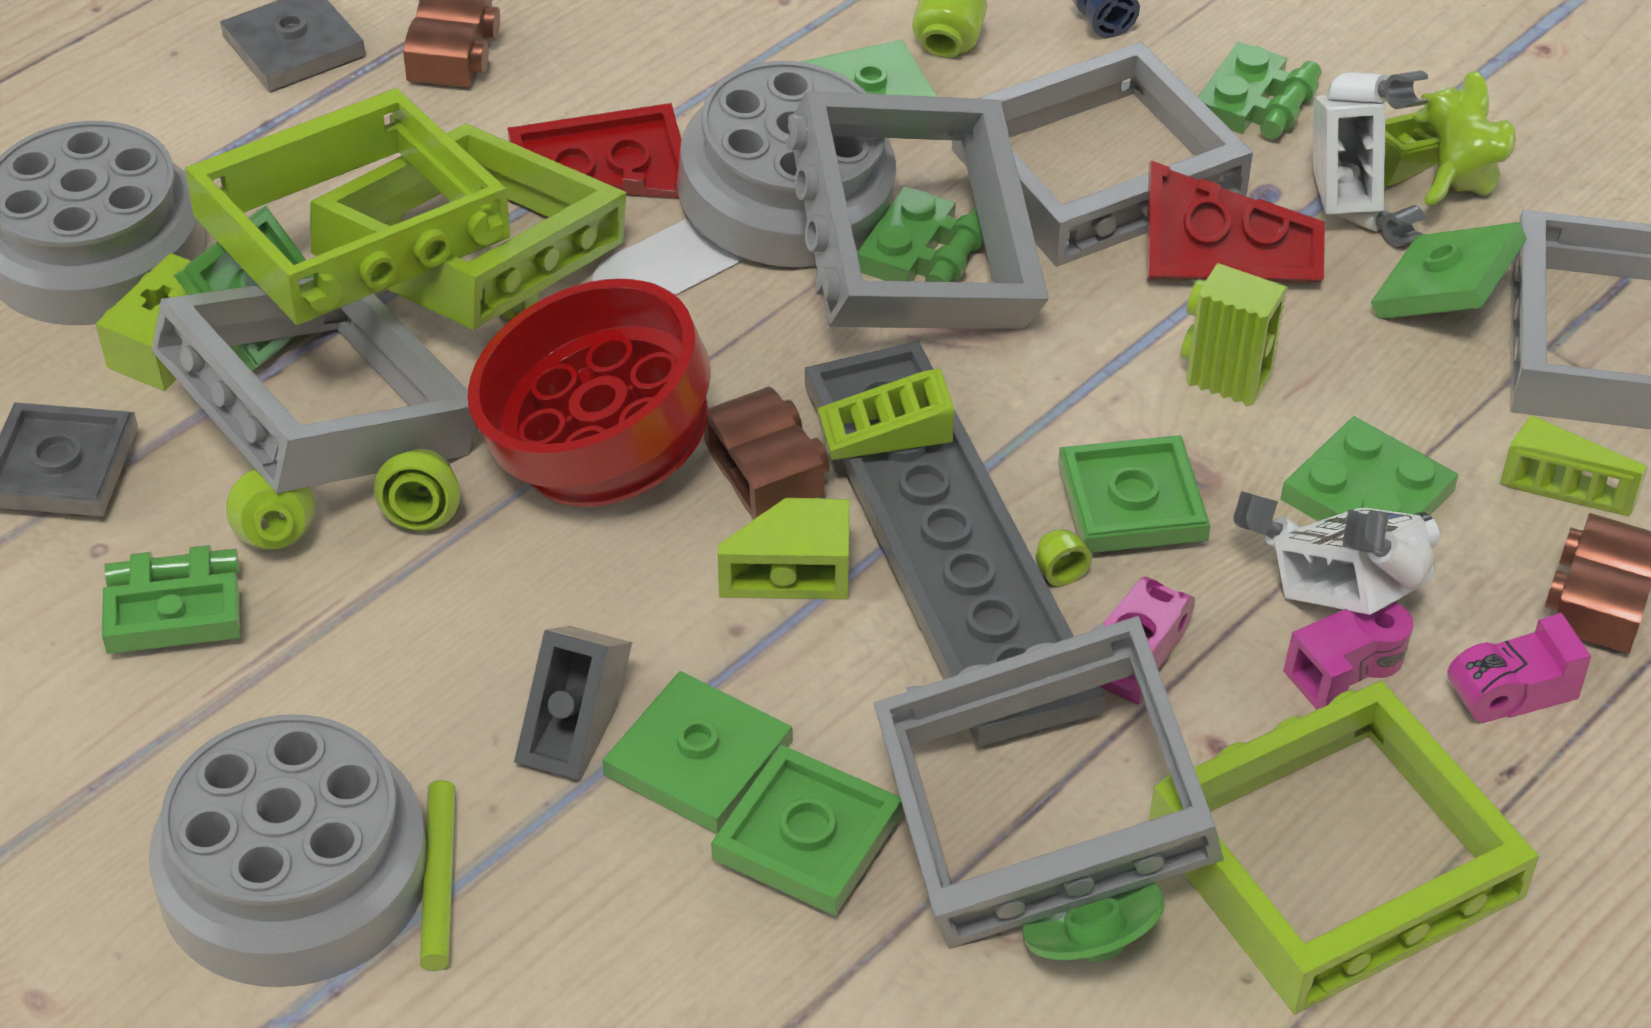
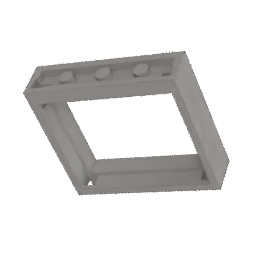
[952,42,1253,267]
[786,91,1049,329]
[1510,210,1651,429]
[152,277,477,493]
[874,616,1224,949]

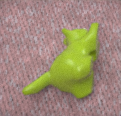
[1413,71,1516,206]

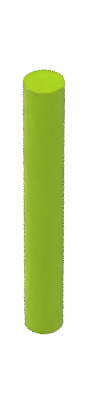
[420,780,456,971]

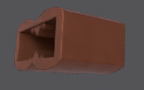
[403,0,500,88]
[704,386,830,519]
[1545,513,1651,654]

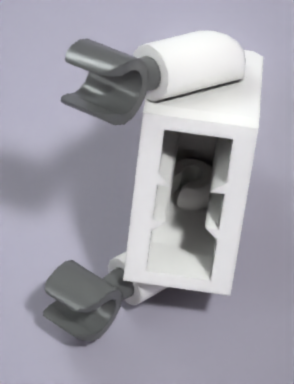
[1313,70,1428,247]
[1233,491,1440,615]

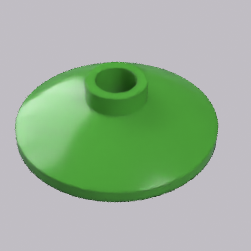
[1022,883,1165,962]

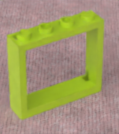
[185,88,511,326]
[310,123,626,330]
[1149,680,1539,1015]

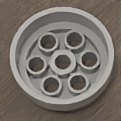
[677,61,896,267]
[0,121,206,325]
[149,714,427,987]

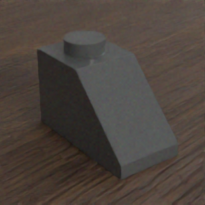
[514,626,632,780]

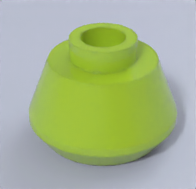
[374,449,460,532]
[226,469,315,550]

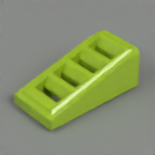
[1384,113,1440,187]
[818,369,954,460]
[1500,415,1648,516]

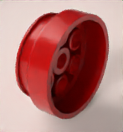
[467,278,711,507]

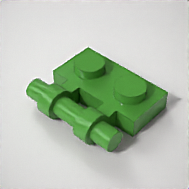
[1198,42,1322,139]
[857,186,984,282]
[102,545,241,654]

